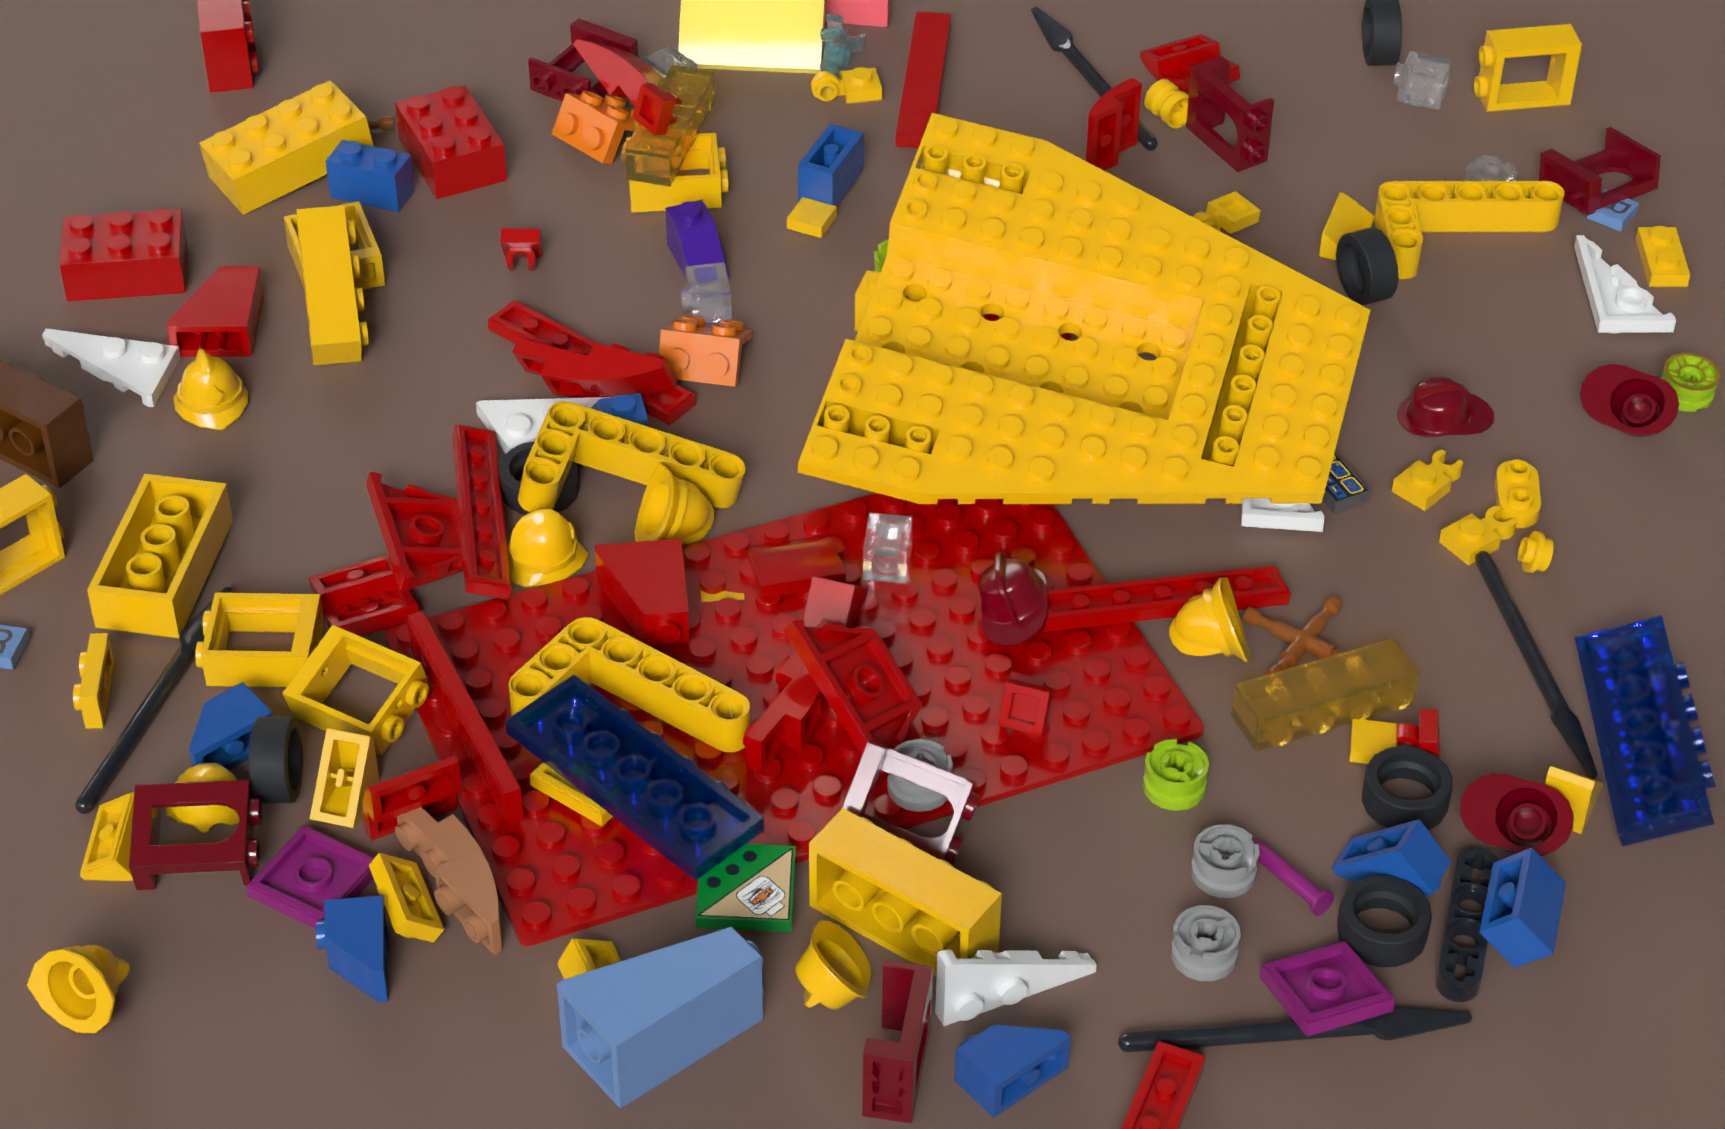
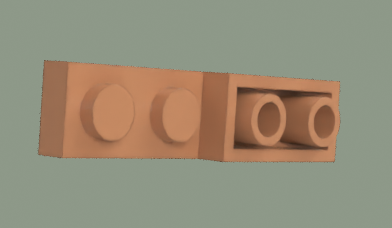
[395,807,502,955]

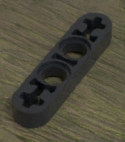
[1436,848,1498,1002]

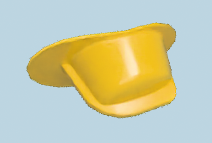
[795,920,871,1010]

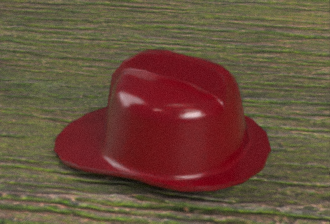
[1580,364,1679,437]
[1397,376,1494,437]
[978,552,1049,647]
[1460,773,1574,856]

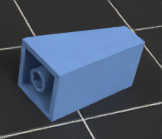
[557,927,764,1109]

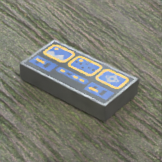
[1322,451,1371,514]

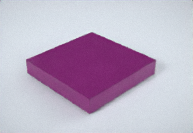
[246,825,374,929]
[1260,941,1395,1037]

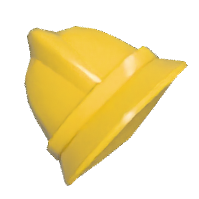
[173,349,248,431]
[634,463,714,545]
[507,508,589,588]
[1169,577,1252,663]
[27,944,130,1033]

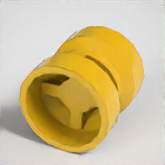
[1144,79,1189,128]

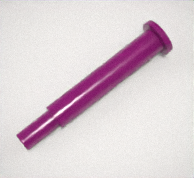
[1239,826,1334,916]

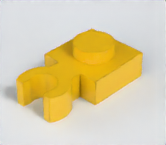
[1391,449,1463,511]
[1439,506,1517,566]

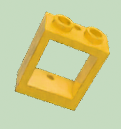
[1474,24,1582,112]
[626,133,729,213]
[284,201,385,290]
[0,474,65,595]
[195,592,325,687]
[282,625,430,756]

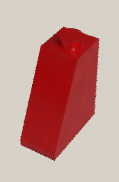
[166,266,264,357]
[594,539,690,646]

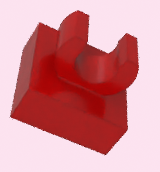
[632,83,682,135]
[500,228,544,271]
[998,678,1053,736]
[1396,709,1440,759]

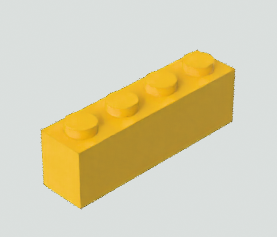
[297,205,369,365]

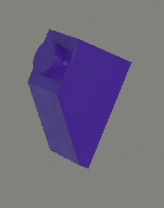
[666,200,729,289]

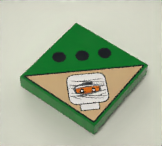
[695,842,796,932]

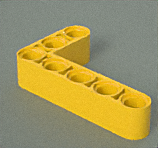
[1374,181,1564,279]
[518,401,746,512]
[509,617,750,752]

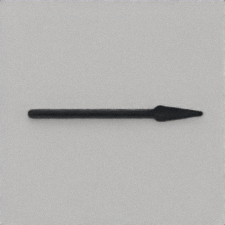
[1031,6,1158,151]
[1475,551,1598,779]
[75,587,232,814]
[1118,1008,1472,1052]

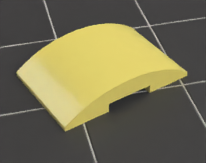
[678,0,826,74]

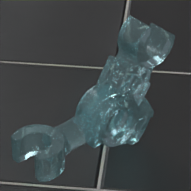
[820,14,866,79]

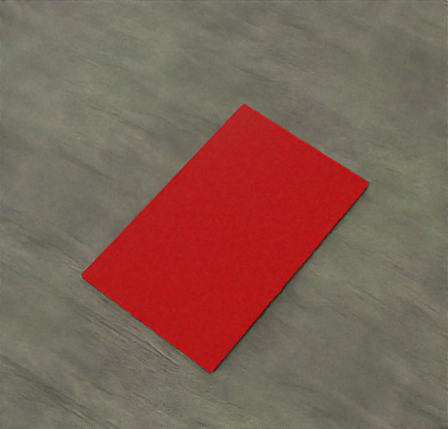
[385,493,1204,946]

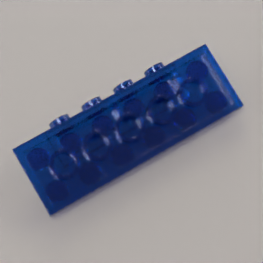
[1575,615,1716,846]
[505,675,764,881]

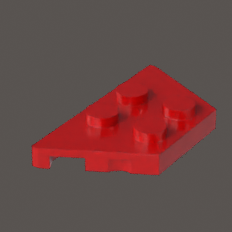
[366,472,463,591]
[783,619,922,776]

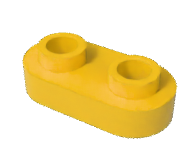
[1494,459,1541,528]

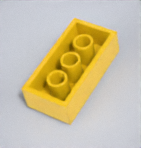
[199,80,374,215]
[87,473,233,638]
[809,808,1002,976]

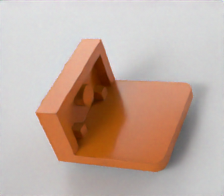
[551,90,651,164]
[659,315,753,387]

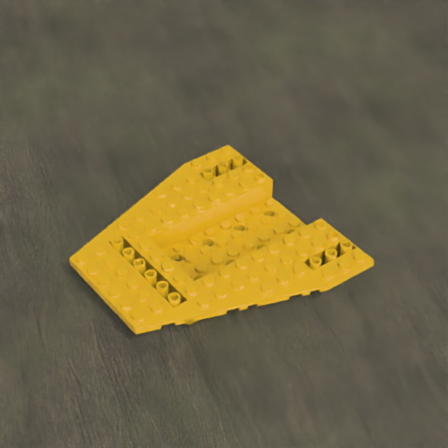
[798,113,1371,504]

